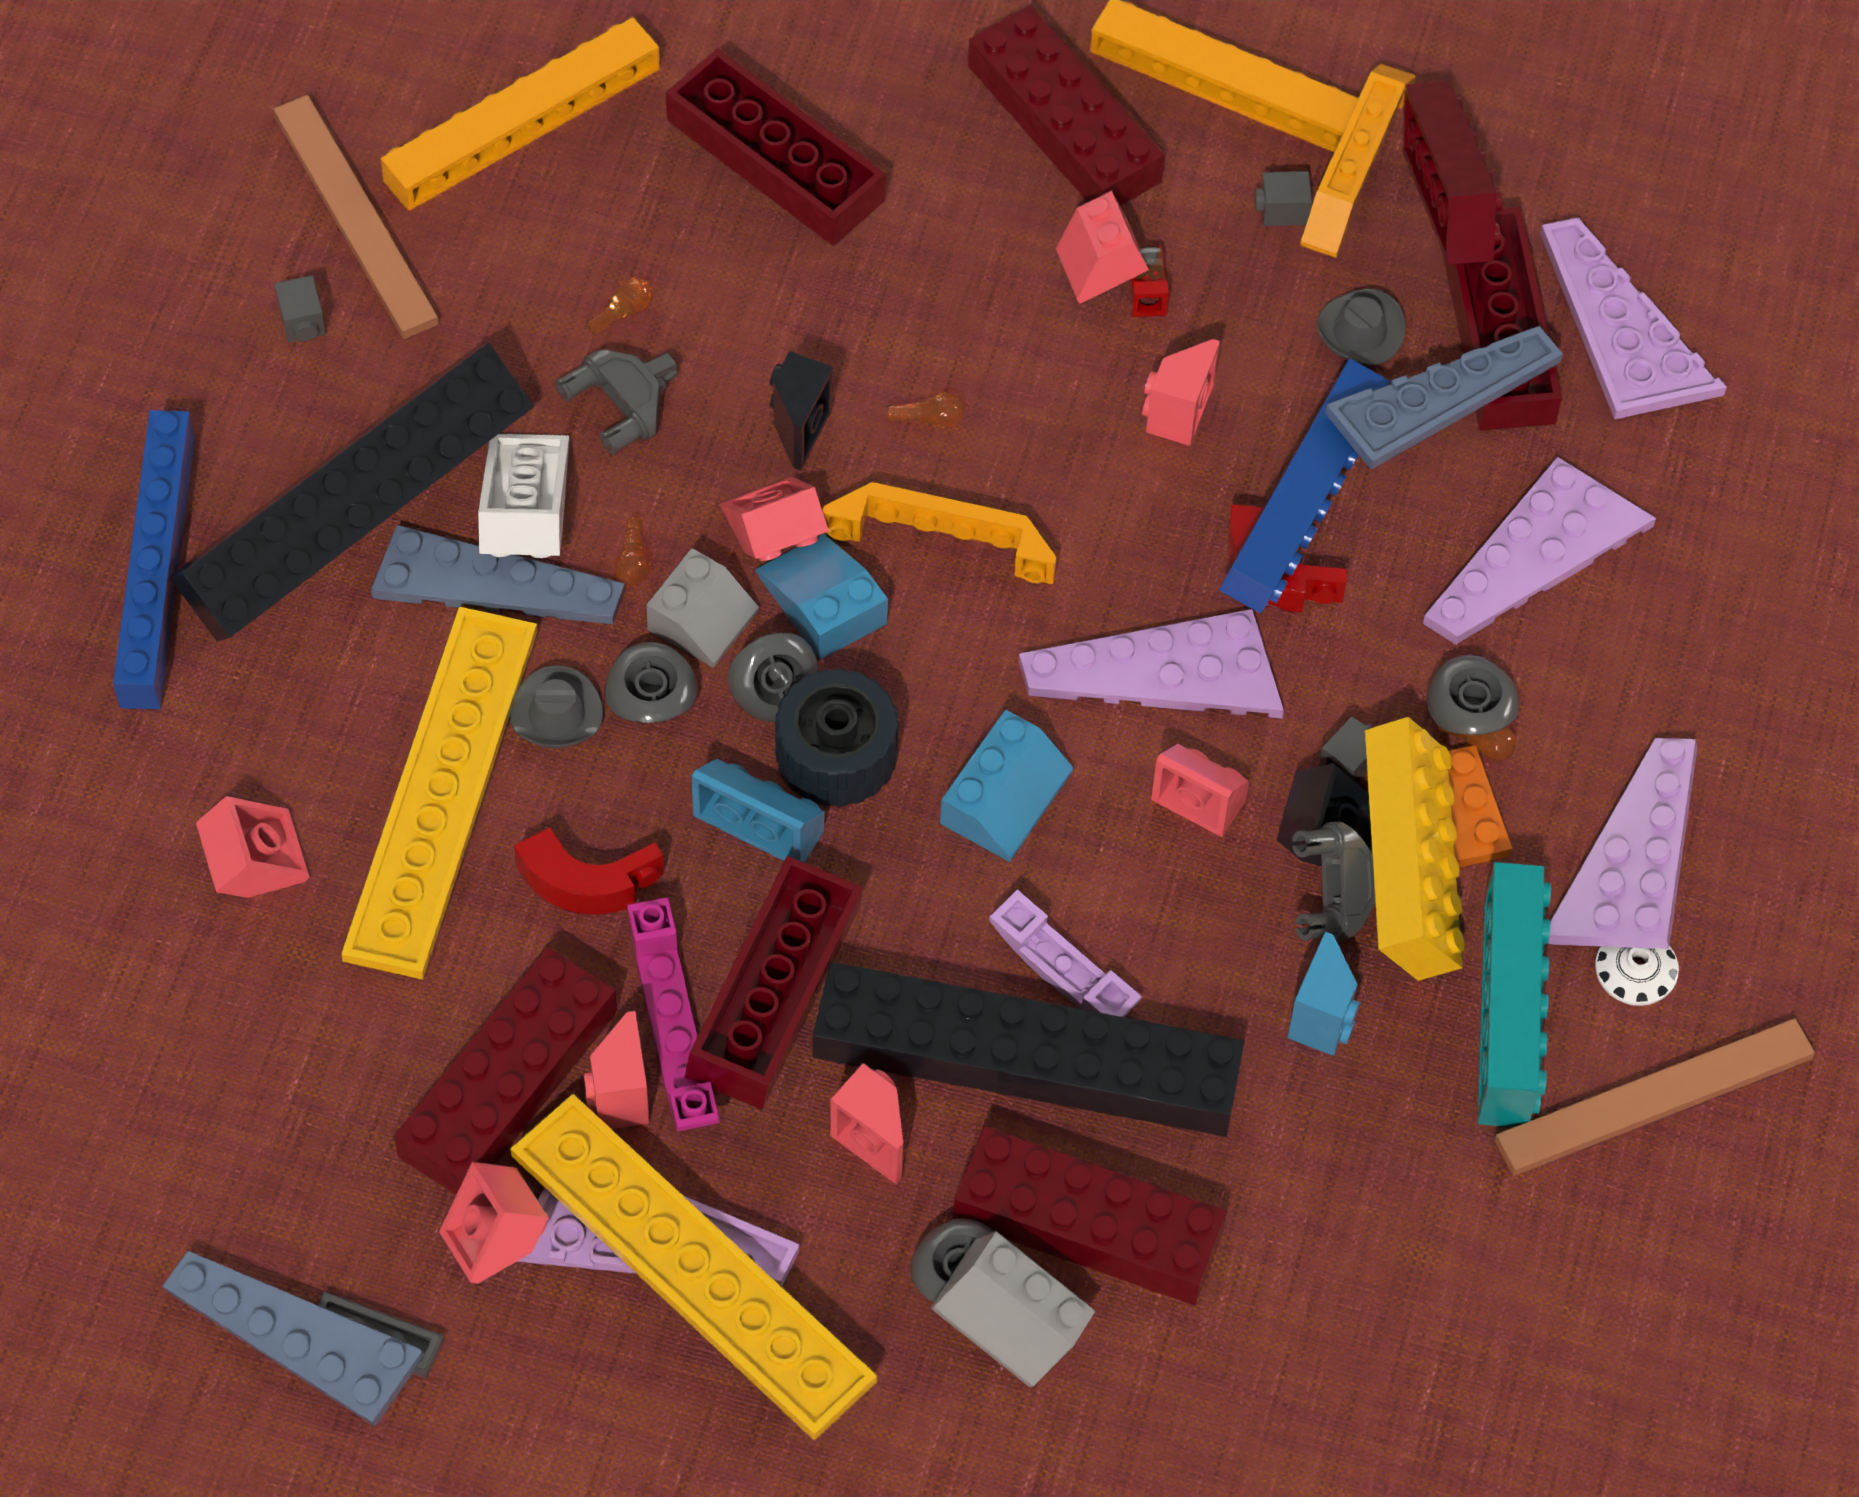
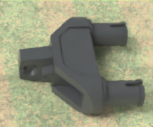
[554,350,677,455]
[1292,821,1376,942]

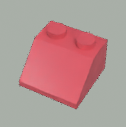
[1056,191,1149,304]
[1142,339,1220,446]
[720,476,829,561]
[1151,744,1249,837]
[196,796,310,898]
[583,1011,649,1129]
[830,1063,903,1185]
[439,1162,549,1284]

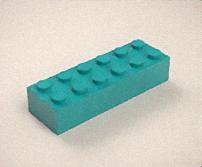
[1477,862,1551,1127]

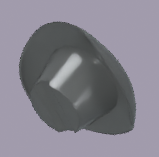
[1316,289,1405,365]
[728,633,818,722]
[605,642,698,723]
[1427,655,1520,735]
[510,666,603,749]
[911,1219,994,1302]

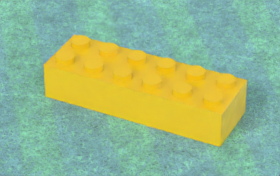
[1365,717,1465,981]

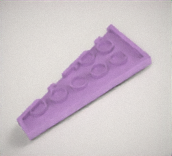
[1540,218,1727,419]
[1423,457,1656,645]
[1019,609,1284,719]
[1548,738,1697,949]
[517,1187,799,1287]

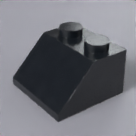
[769,351,833,471]
[1277,763,1372,867]

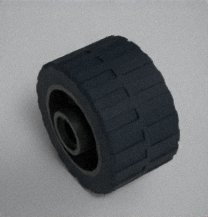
[775,668,899,807]

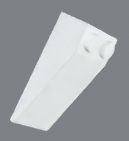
[478,434,569,558]

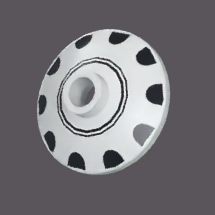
[1595,946,1679,1006]

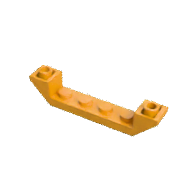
[1301,64,1416,258]
[822,482,1056,584]

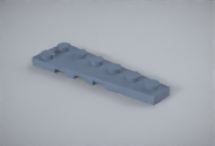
[1325,326,1563,470]
[371,525,625,624]
[162,1251,424,1427]

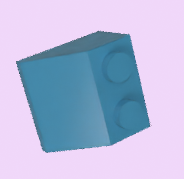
[1287,932,1360,1056]

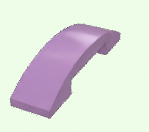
[989,890,1142,1017]

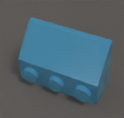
[940,709,1073,862]
[692,759,825,862]

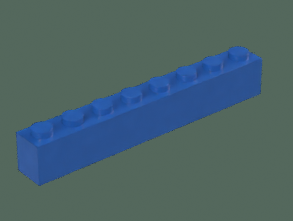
[1219,358,1390,613]
[113,410,195,710]

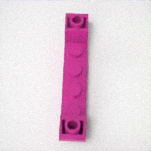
[627,897,720,1131]

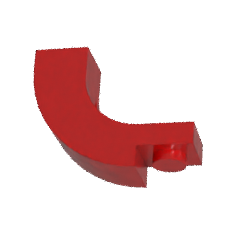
[1227,504,1347,613]
[514,827,664,915]

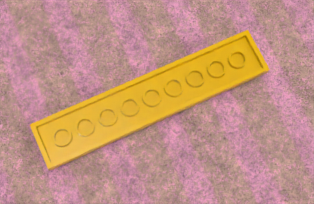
[341,607,537,980]
[511,1094,877,1441]

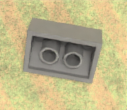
[931,1232,1095,1387]

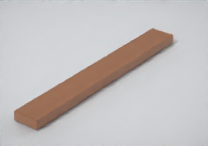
[273,95,439,339]
[1494,1018,1815,1176]

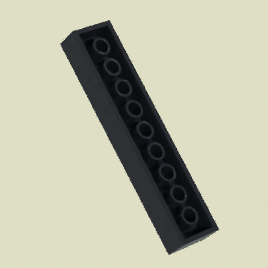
[169,342,534,641]
[813,962,1245,1137]

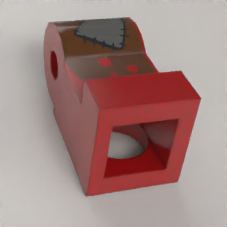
[1129,246,1169,317]

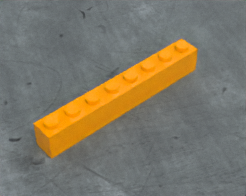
[1090,0,1359,152]
[381,17,660,211]

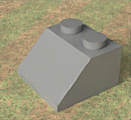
[646,548,759,668]

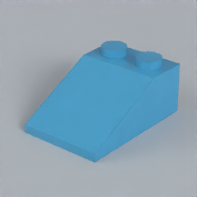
[756,533,888,660]

